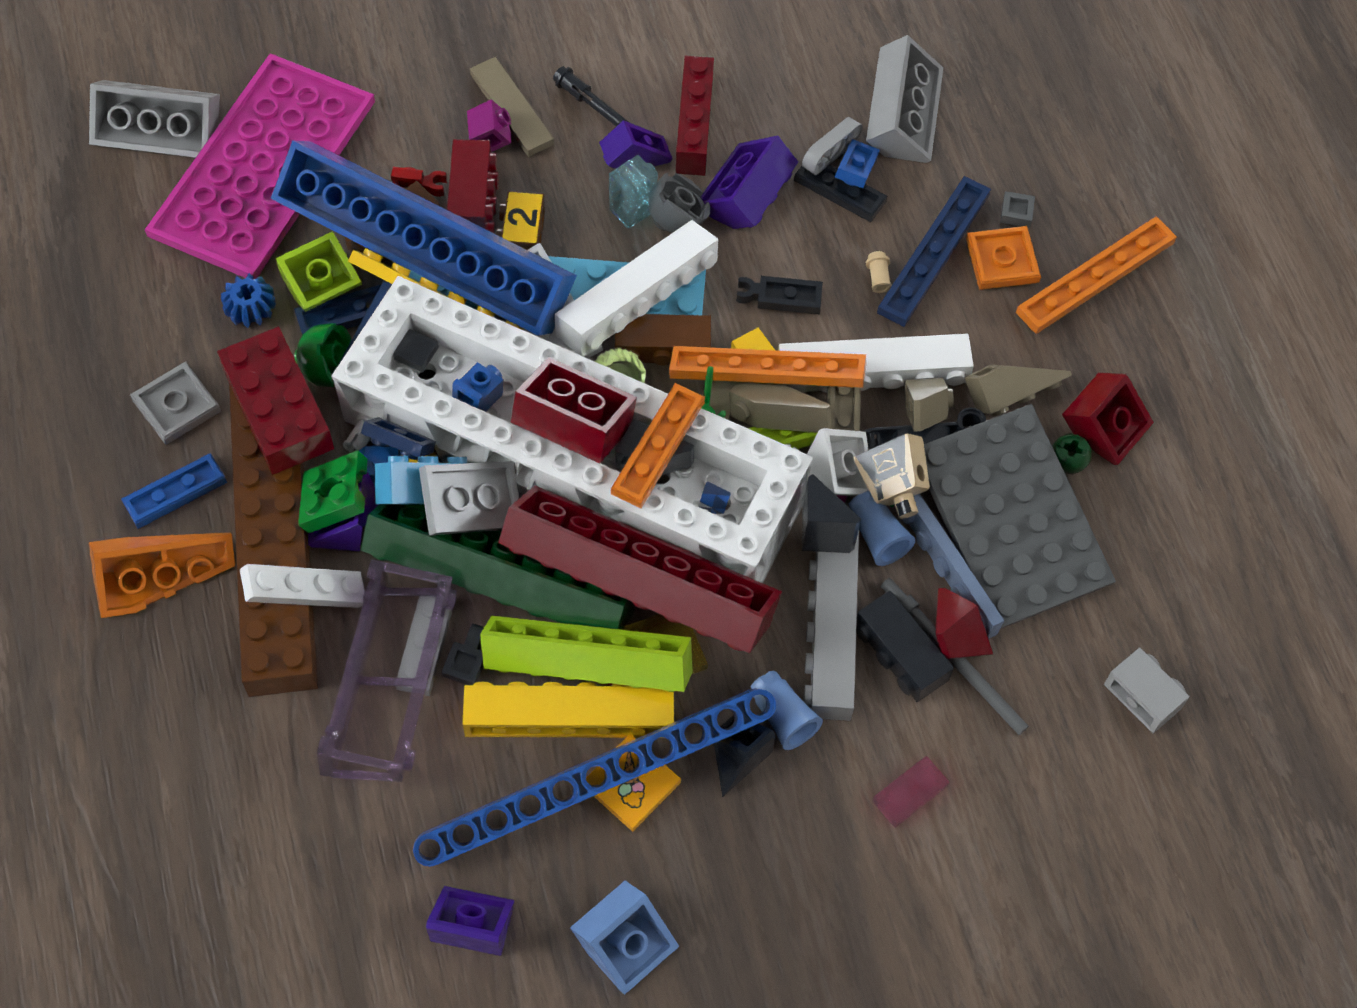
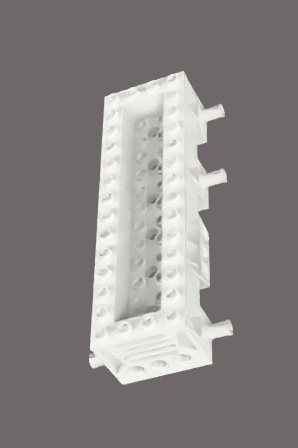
[331,276,813,583]

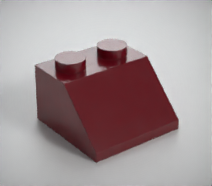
[1062,372,1154,465]

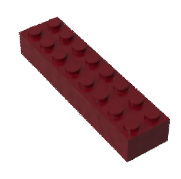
[498,485,782,653]

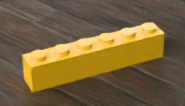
[463,681,674,738]

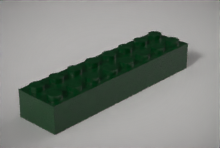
[361,504,635,630]

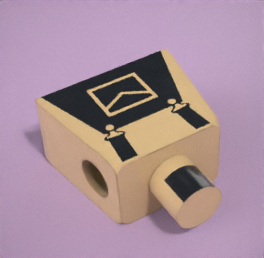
[853,433,930,519]

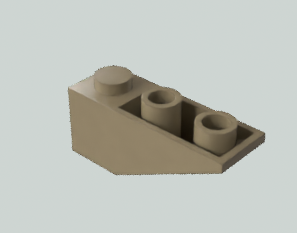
[964,364,1072,417]

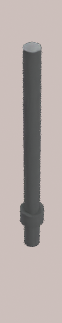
[880,578,1029,735]

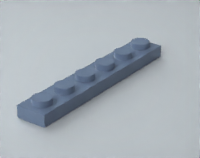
[902,494,1004,639]

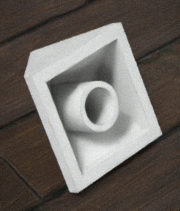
[807,428,869,496]

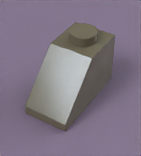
[905,378,954,432]

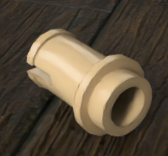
[866,251,892,293]

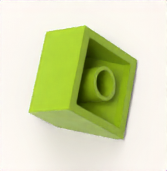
[276,231,362,312]

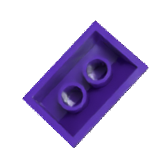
[700,135,798,229]

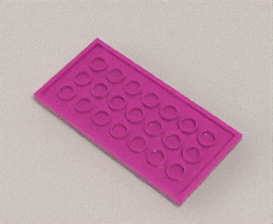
[145,53,375,279]

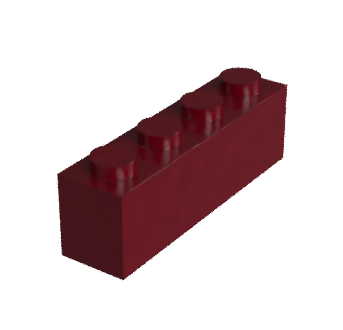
[676,56,714,176]

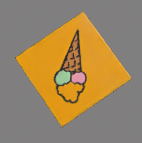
[586,734,681,832]

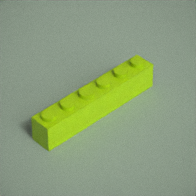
[480,616,693,692]

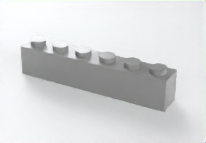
[804,531,859,721]

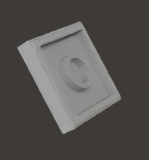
[130,361,221,445]

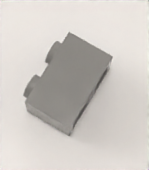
[1104,647,1190,733]

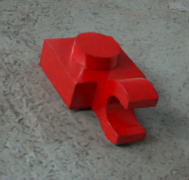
[391,166,447,197]

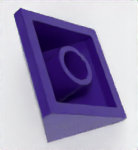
[426,886,514,956]

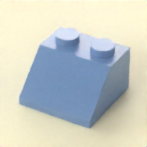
[570,881,679,995]

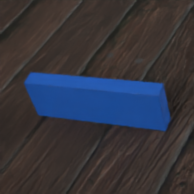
[121,453,227,529]

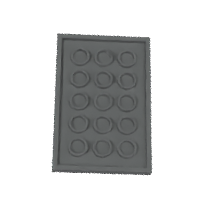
[924,404,1116,629]

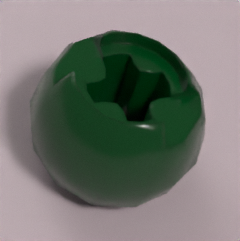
[1052,433,1092,475]

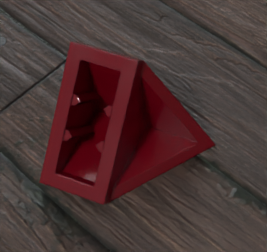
[936,588,993,659]

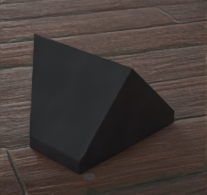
[714,715,776,797]

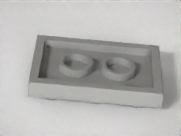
[419,461,519,536]

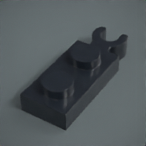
[736,275,823,315]

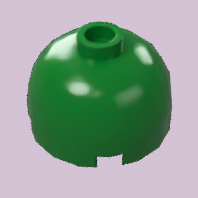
[294,323,352,387]

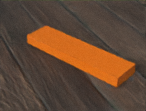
[611,383,705,509]

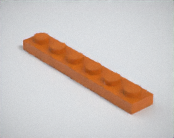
[1016,216,1177,334]
[669,346,867,388]

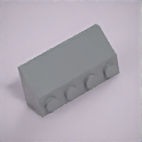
[866,35,943,163]
[89,80,220,158]

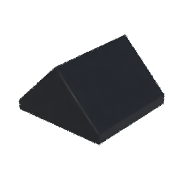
[802,474,861,553]

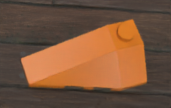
[89,532,235,618]

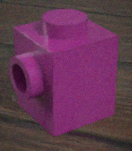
[467,99,511,152]

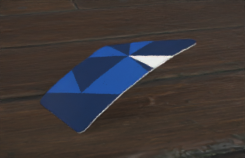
[699,481,731,514]

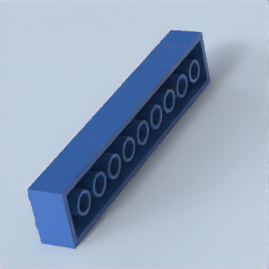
[271,140,577,336]

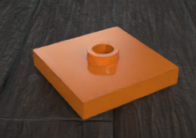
[966,226,1041,290]

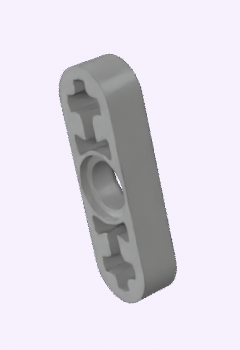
[802,117,863,175]

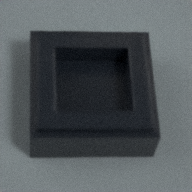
[393,329,439,372]

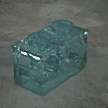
[609,155,658,229]

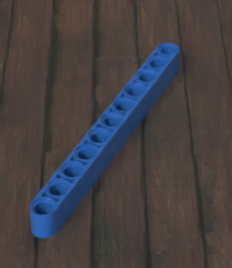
[413,688,776,867]

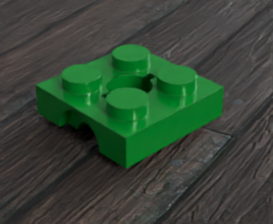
[298,450,368,534]

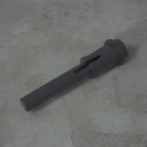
[553,66,630,126]

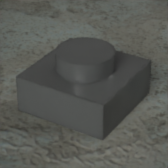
[1000,191,1035,228]

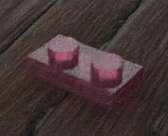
[872,756,949,828]

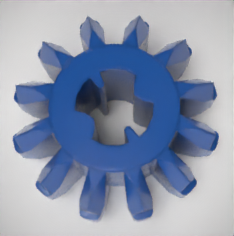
[221,273,276,328]

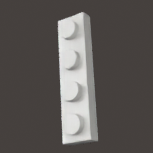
[240,564,367,608]

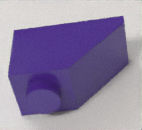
[599,120,673,173]

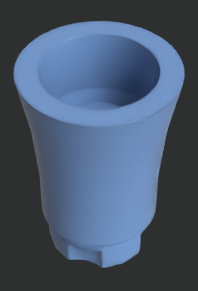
[849,490,915,566]
[751,671,823,750]

